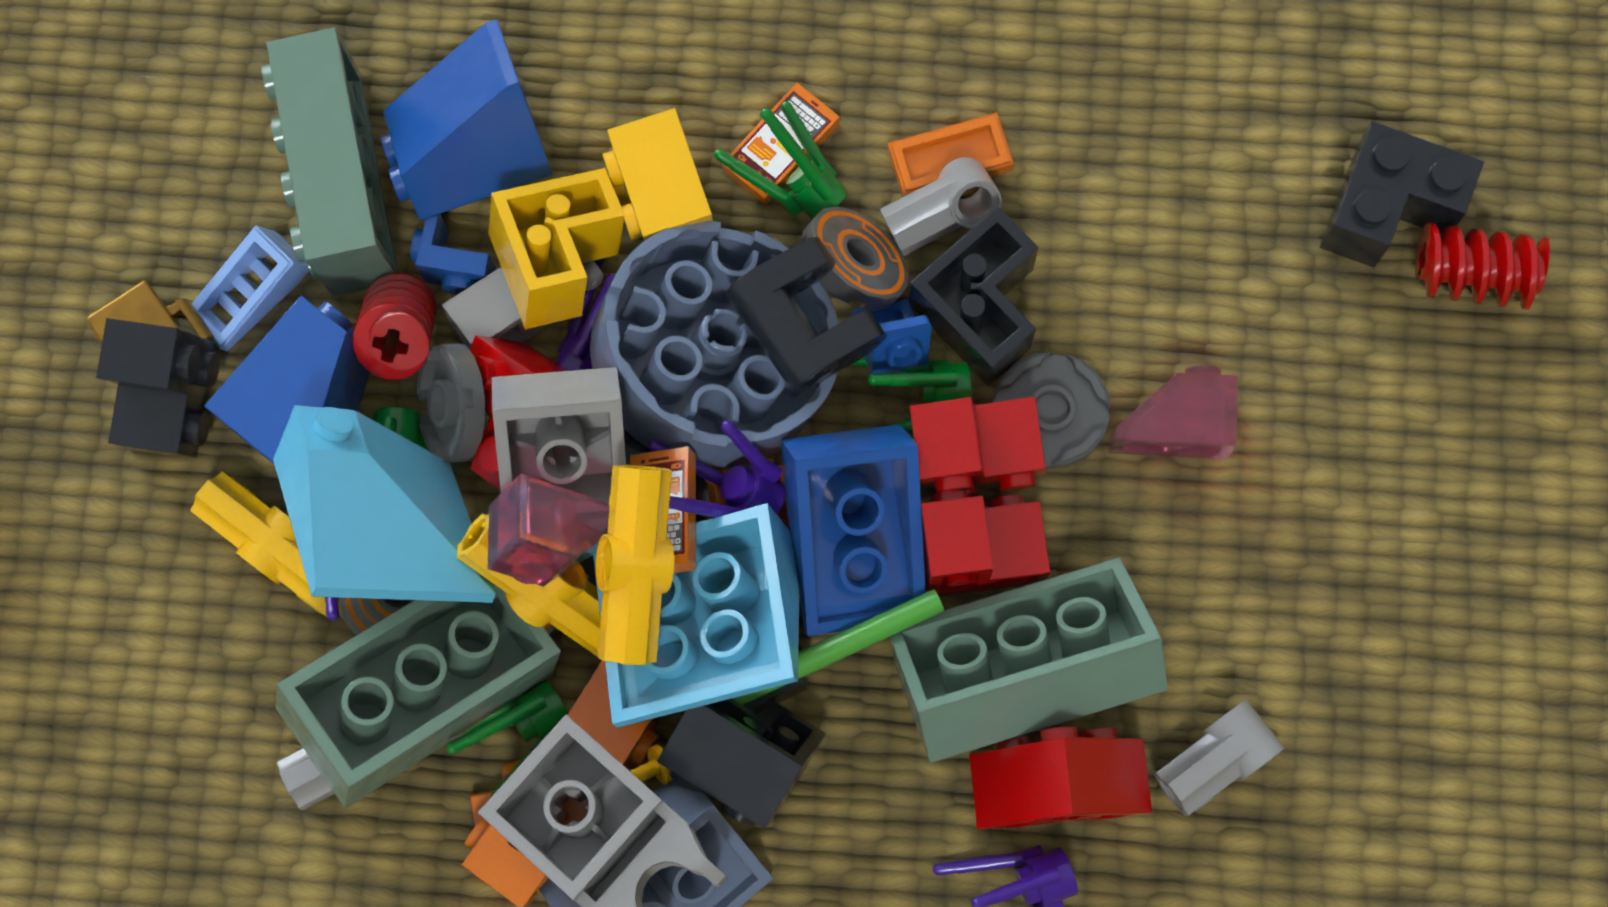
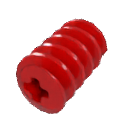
[1415,222,1550,310]
[353,272,436,380]

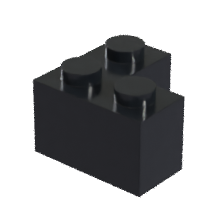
[1319,121,1485,268]
[909,206,1039,386]
[96,318,219,458]
[657,698,827,829]

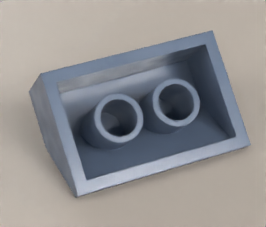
[539,780,774,907]

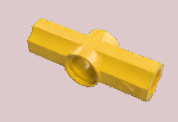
[595,465,675,665]
[190,471,327,617]
[456,512,601,657]

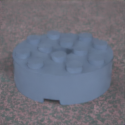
[590,221,839,470]

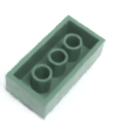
[261,27,399,296]
[889,557,1168,763]
[276,584,561,809]

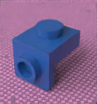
[411,214,496,296]
[851,299,932,374]

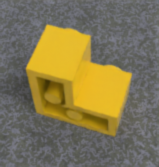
[602,108,713,241]
[488,168,625,330]

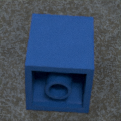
[380,19,552,221]
[204,296,370,465]

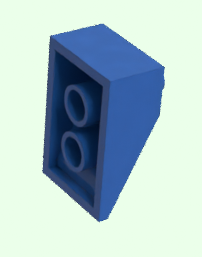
[781,424,926,636]

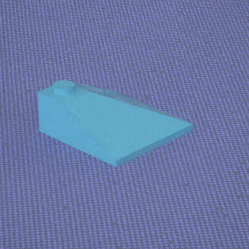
[273,405,496,603]
[593,503,799,728]

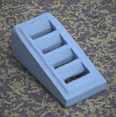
[192,225,309,351]

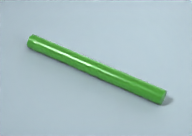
[732,589,945,705]

